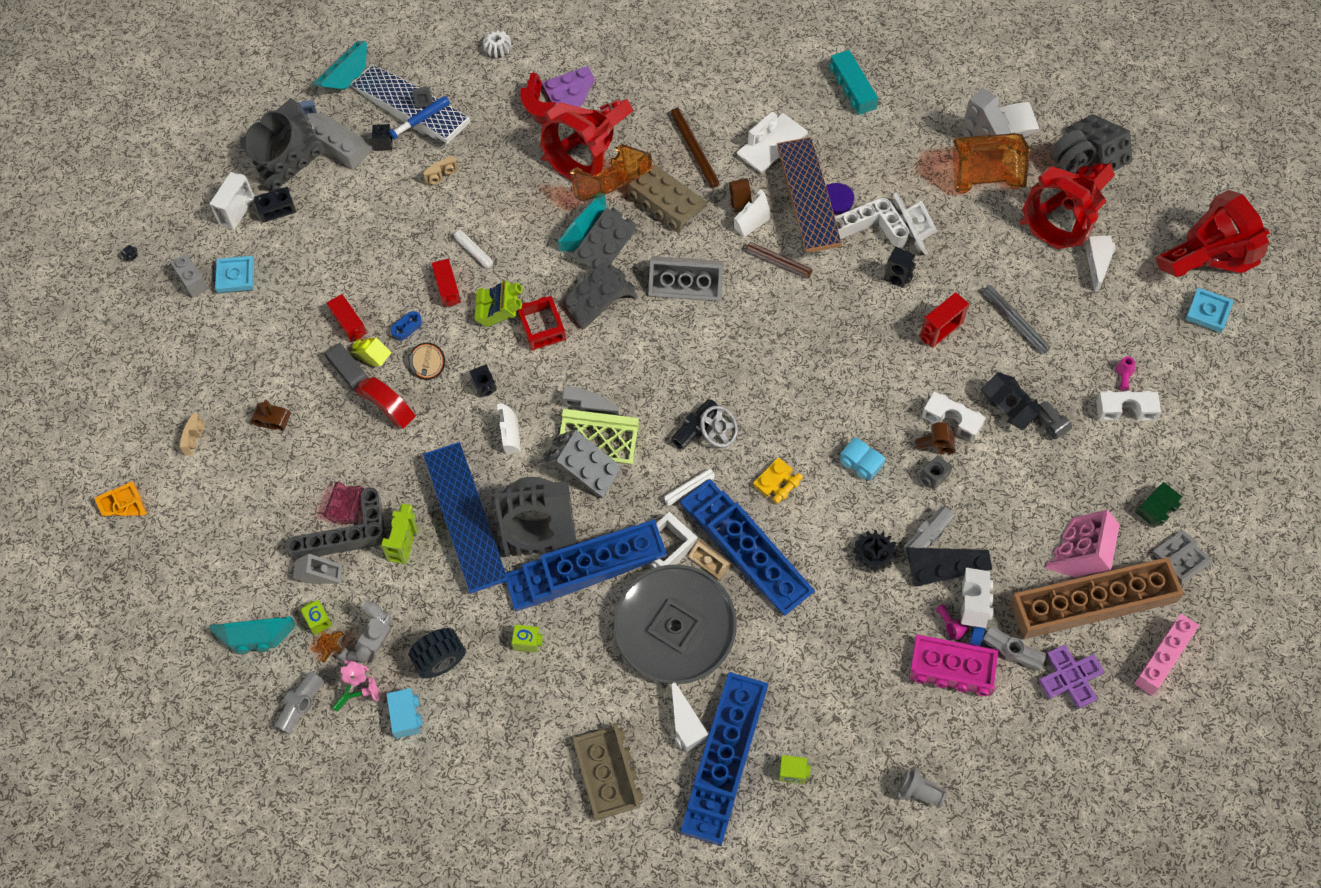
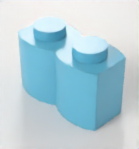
[840,437,886,481]

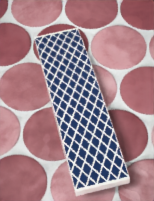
[350,64,470,144]

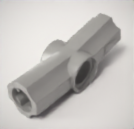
[903,505,955,554]
[982,625,1046,671]
[274,671,325,734]

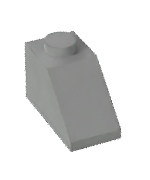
[293,553,342,584]

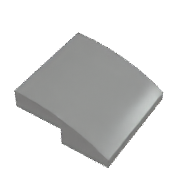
[1153,530,1212,585]

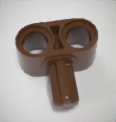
[729,178,752,213]
[250,400,291,431]
[915,422,956,455]

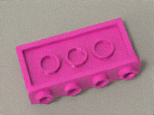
[909,634,999,697]

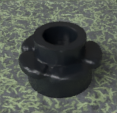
[121,245,138,261]

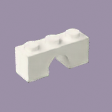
[1096,391,1161,421]
[922,392,986,443]
[961,568,993,628]

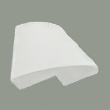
[734,190,770,238]
[497,403,521,454]

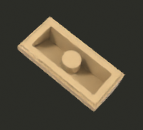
[687,540,733,580]

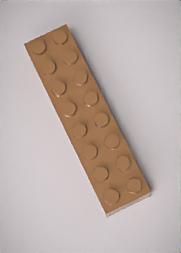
[1010,557,1184,639]

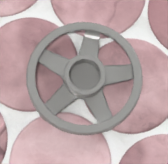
[700,406,738,448]

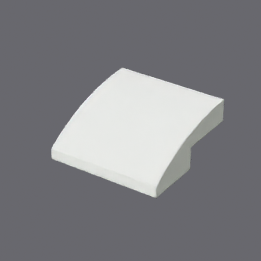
[999,102,1040,137]

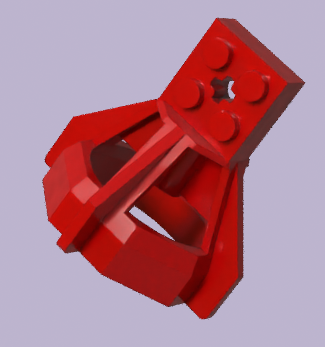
[540,99,634,183]
[1019,163,1115,249]
[1155,190,1270,277]

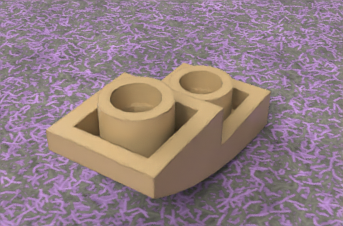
[423,156,458,185]
[180,413,205,456]

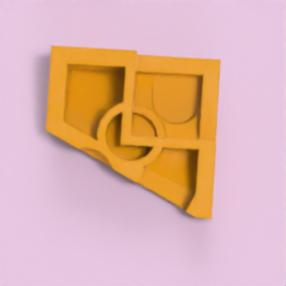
[94,481,147,516]

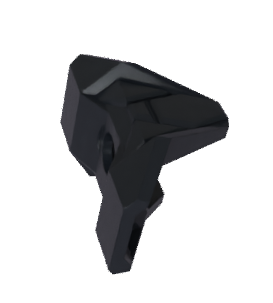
[981,372,1041,430]

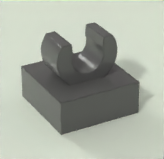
[412,87,433,108]

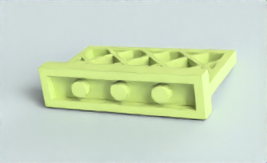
[560,409,640,465]

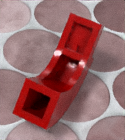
[520,73,557,124]
[354,376,416,429]

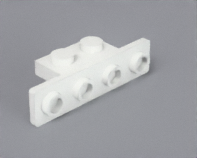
[893,192,937,255]

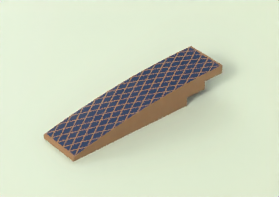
[777,137,842,253]

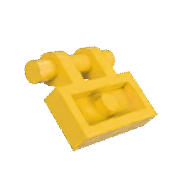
[753,457,803,504]

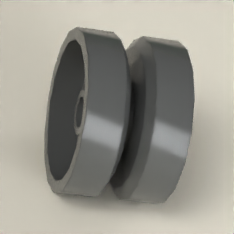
[1050,130,1097,173]

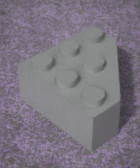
[961,87,1018,161]

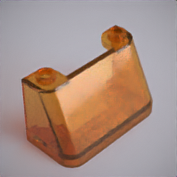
[953,133,1030,193]
[570,144,652,202]

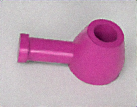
[1116,356,1136,391]
[936,604,969,641]

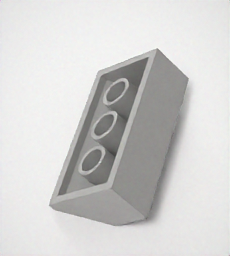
[307,113,375,170]
[648,256,724,301]

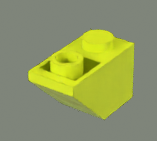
[349,337,392,367]

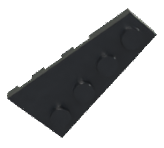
[906,547,992,587]

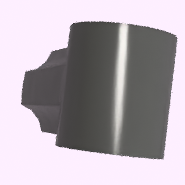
[1037,401,1072,439]

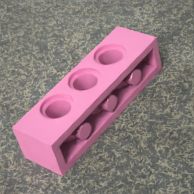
[1134,614,1199,696]

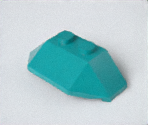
[312,41,367,90]
[557,194,607,252]
[209,616,296,654]

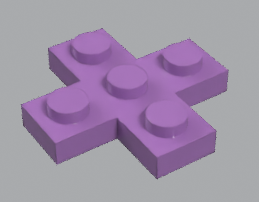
[1038,645,1104,709]

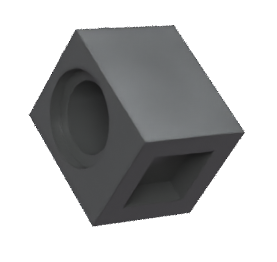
[920,455,952,490]

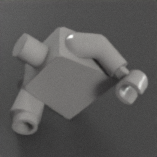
[336,600,392,663]

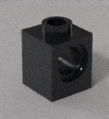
[372,124,393,151]
[469,364,497,398]

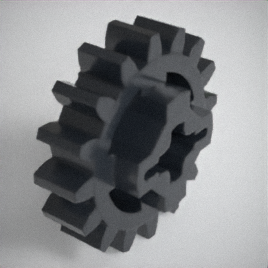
[853,530,897,573]

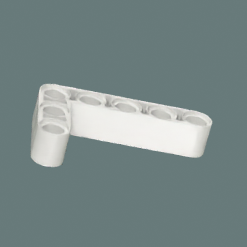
[835,198,909,248]

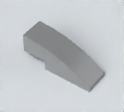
[563,385,619,416]

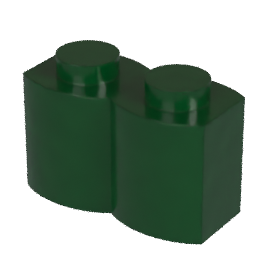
[1136,482,1183,528]

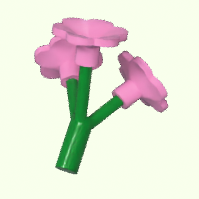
[332,660,379,712]

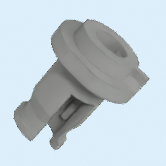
[898,767,947,808]

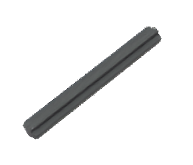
[983,285,1050,354]

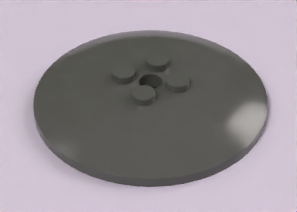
[614,565,737,685]

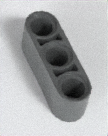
[324,342,368,391]

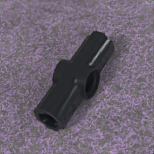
[671,399,718,450]

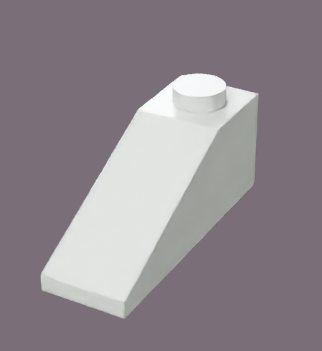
[1085,235,1115,292]
[672,682,708,752]

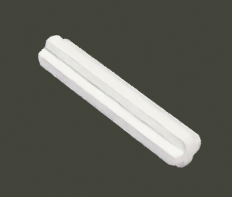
[454,230,493,269]
[663,469,715,506]

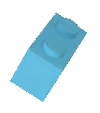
[387,688,423,739]

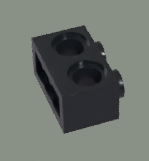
[253,186,297,223]
[884,246,916,288]

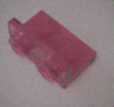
[324,482,364,525]

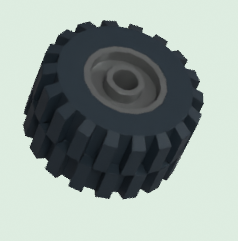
[408,628,466,679]

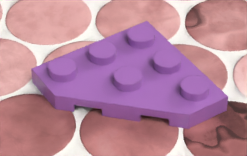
[542,66,595,107]

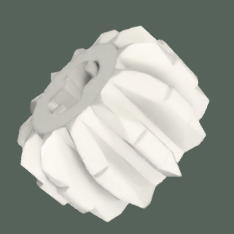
[483,30,512,59]

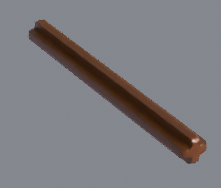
[671,108,719,188]

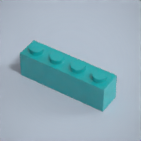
[829,50,879,115]

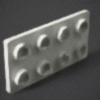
[737,112,808,173]

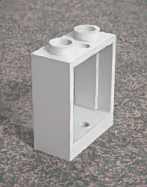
[209,172,254,230]
[650,512,697,569]

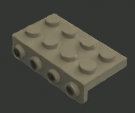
[628,164,707,233]
[573,723,643,821]

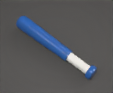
[389,96,450,140]

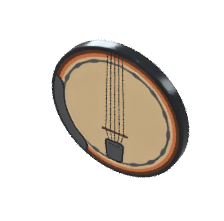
[409,342,446,380]

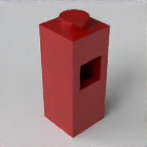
[431,258,461,307]
[326,294,367,342]

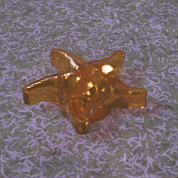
[311,630,343,663]

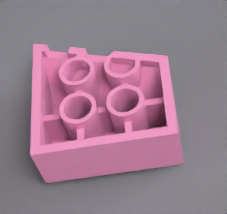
[1045,509,1120,578]

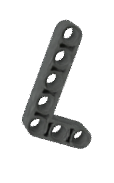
[286,487,386,560]

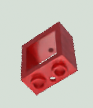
[920,292,969,348]
[517,295,566,351]

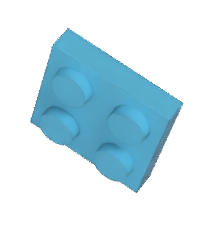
[215,256,254,293]
[1185,288,1234,333]

